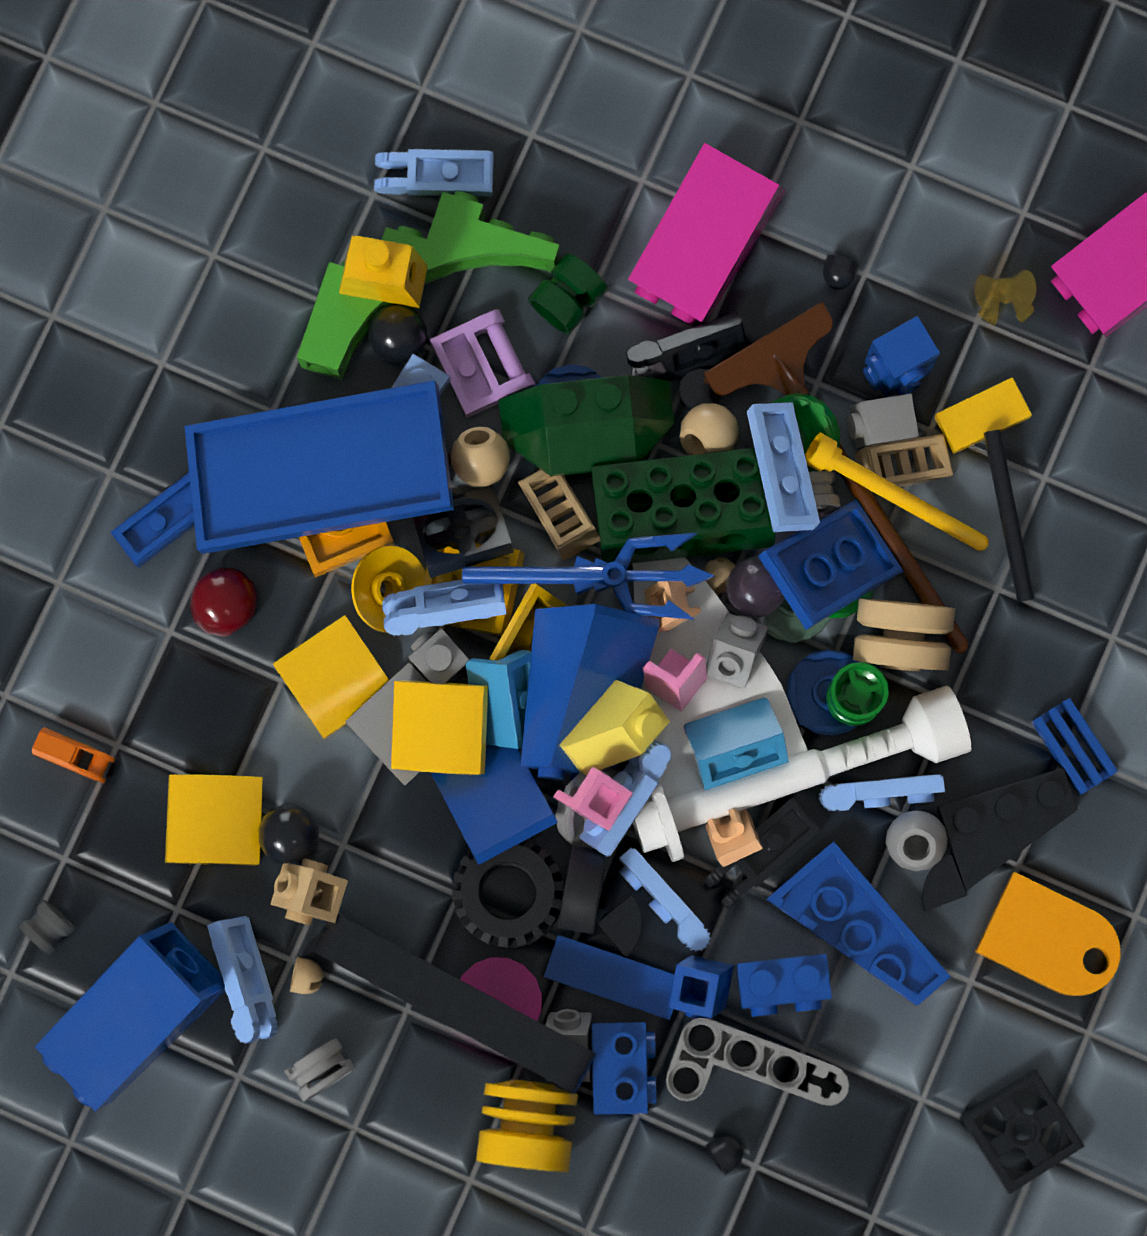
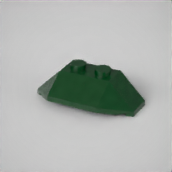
[498,375,674,477]

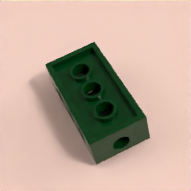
[591,448,776,564]

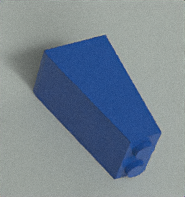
[521,604,660,782]
[35,922,225,1112]

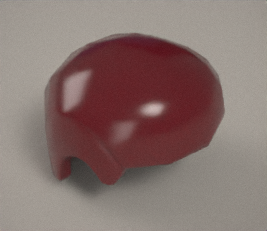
[190,567,258,637]

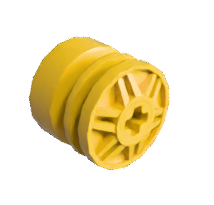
[476,1079,578,1172]

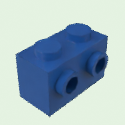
[863,316,940,398]
[735,954,832,1017]
[592,1022,656,1114]

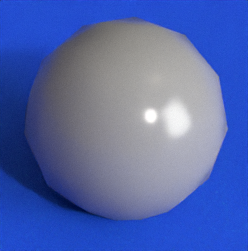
[886,810,948,872]

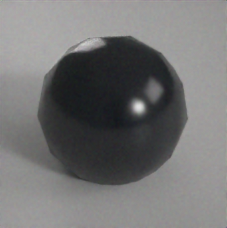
[368,304,427,363]
[258,804,319,864]

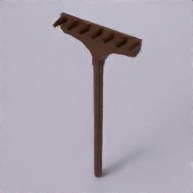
[704,302,969,653]

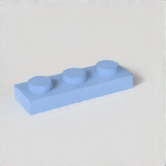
[747,403,820,532]

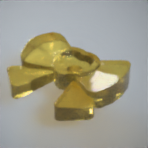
[974,270,1037,325]

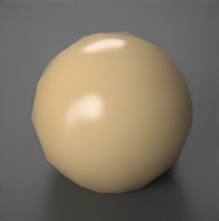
[680,403,739,455]
[451,427,510,487]

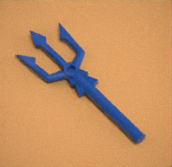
[462,532,715,620]

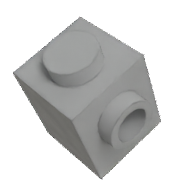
[847,394,919,449]
[408,628,469,683]

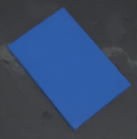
[758,499,903,630]
[430,745,558,865]

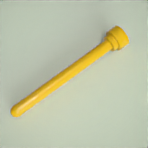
[805,433,989,551]

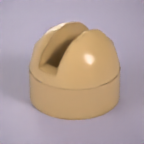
[704,557,742,595]
[290,957,324,994]

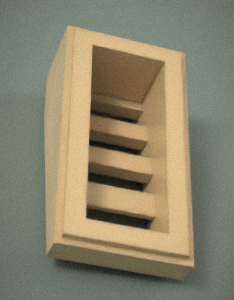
[855,434,954,493]
[518,469,599,560]

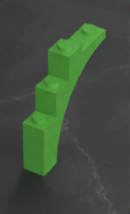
[297,191,560,380]

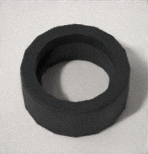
[559,846,607,934]

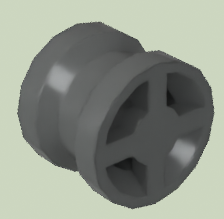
[19,900,76,955]

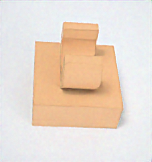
[644,581,700,632]
[705,809,763,867]

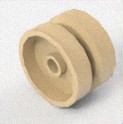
[852,598,955,671]

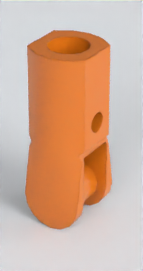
[32,727,116,783]

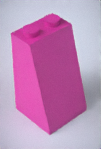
[628,143,786,326]
[1051,192,1147,337]

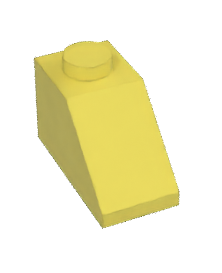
[560,680,670,775]

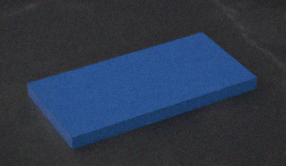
[184,380,454,554]

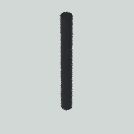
[983,430,1034,603]

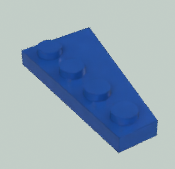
[766,841,951,1006]

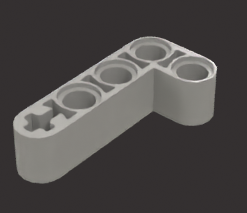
[665,1018,849,1106]

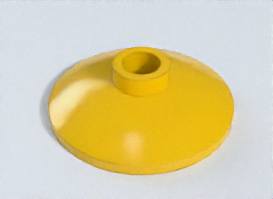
[351,546,425,633]

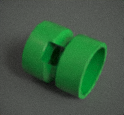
[826,662,889,726]

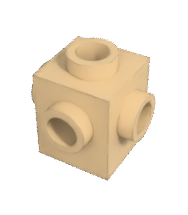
[270,858,348,926]

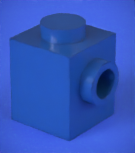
[669,955,734,1019]

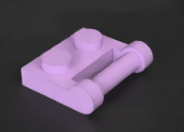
[430,310,536,418]

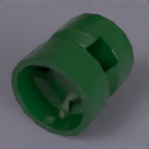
[528,253,608,335]

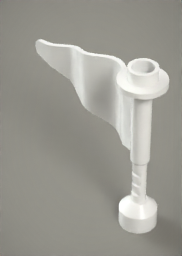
[632,512,971,862]

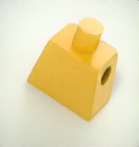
[339,235,428,308]

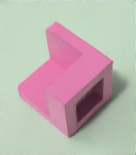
[643,649,707,712]
[553,767,632,831]

